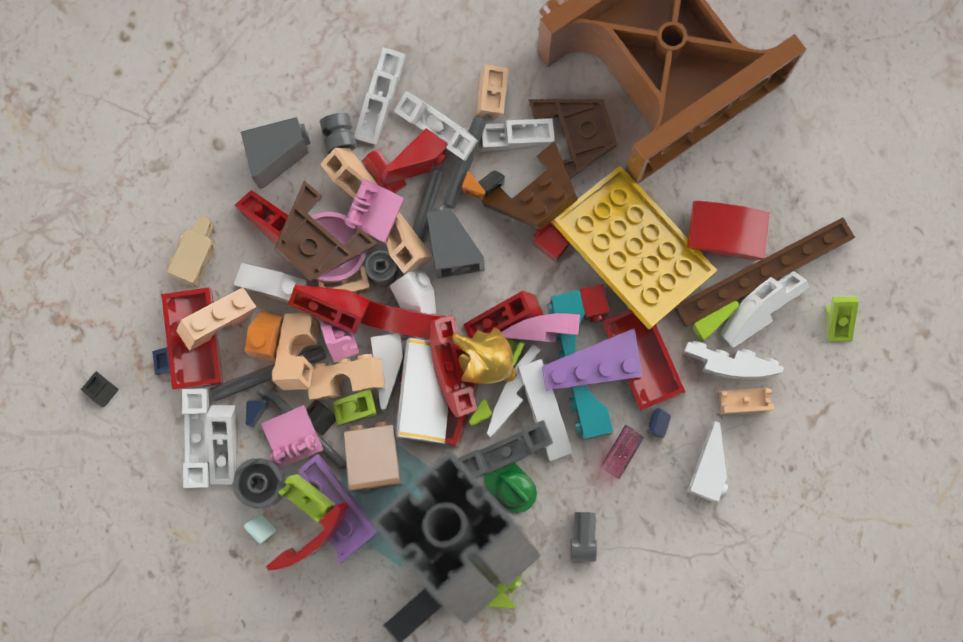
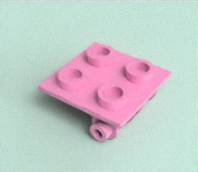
[344,178,405,242]
[261,405,323,468]

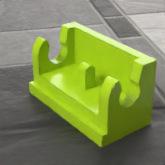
[278,474,336,524]

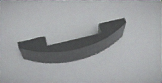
[458,420,553,478]

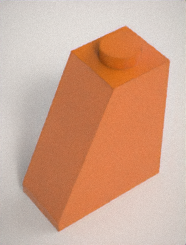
[244,311,284,362]

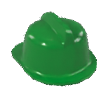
[484,463,537,513]

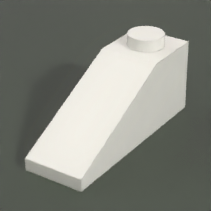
[233,263,309,303]
[390,269,436,341]
[371,333,406,412]
[206,405,237,485]
[687,421,728,502]

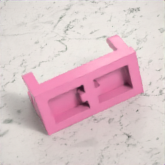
[318,318,359,362]

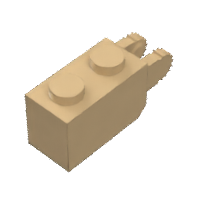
[167,215,216,287]

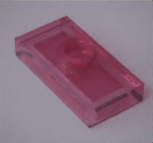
[600,425,644,480]

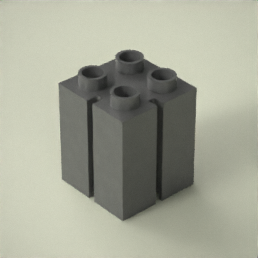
[370,450,541,625]

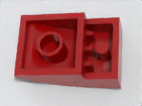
[687,200,770,261]

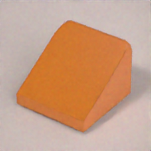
[462,171,486,201]

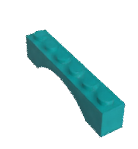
[547,290,613,440]

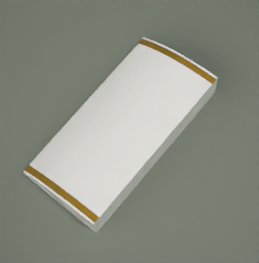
[395,338,449,444]

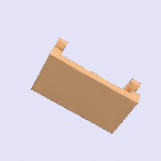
[475,64,508,119]
[318,265,372,295]
[718,388,774,415]

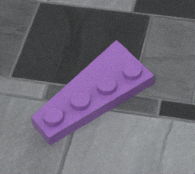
[542,328,643,391]
[297,454,379,564]

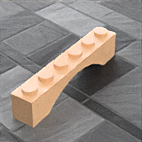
[320,148,434,273]

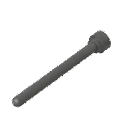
[256,379,347,469]

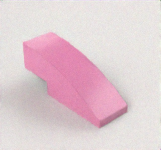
[501,314,580,342]

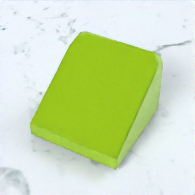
[469,398,493,427]

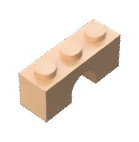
[177,288,256,351]
[272,313,320,390]
[308,354,386,401]

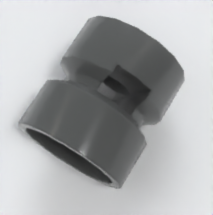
[319,113,357,154]
[365,250,399,287]

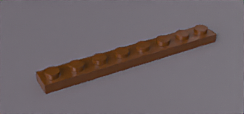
[675,217,855,328]

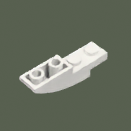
[720,271,810,348]
[682,341,784,380]

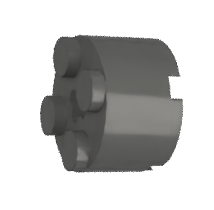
[233,458,286,509]

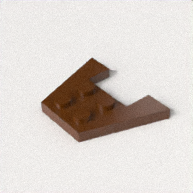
[528,99,617,179]
[481,141,578,230]
[274,180,378,282]

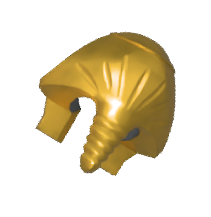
[452,328,517,384]

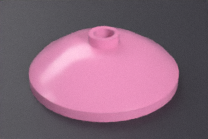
[311,212,366,282]

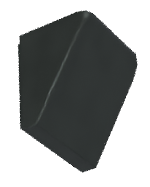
[478,170,505,197]
[81,371,119,407]
[306,400,336,435]

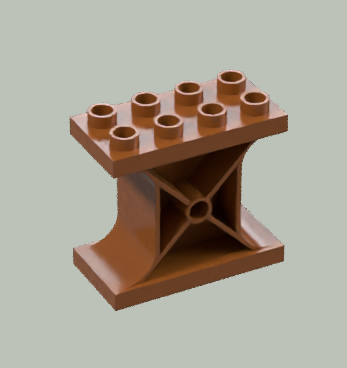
[537,0,807,184]

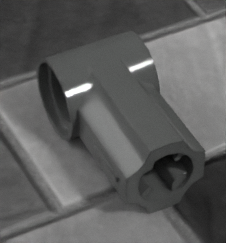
[571,512,597,562]

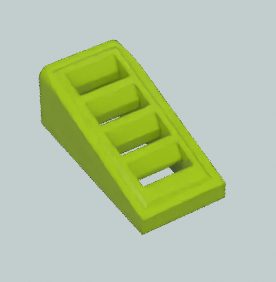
[692,301,739,343]

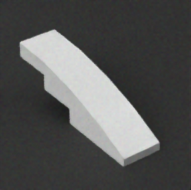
[354,47,407,145]
[463,119,555,152]
[487,344,541,439]
[518,359,573,462]

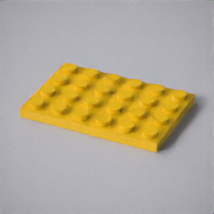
[551,165,717,330]

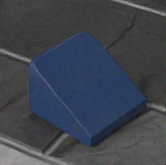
[152,347,170,375]
[246,401,269,427]
[647,408,671,438]

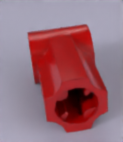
[362,149,407,193]

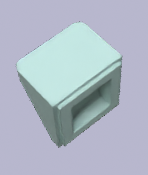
[244,515,276,544]

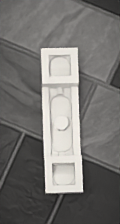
[394,91,478,161]
[182,389,210,488]

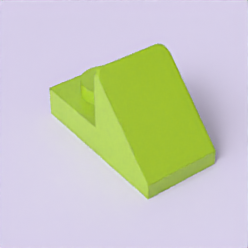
[826,296,859,342]
[332,389,376,426]
[487,575,522,609]

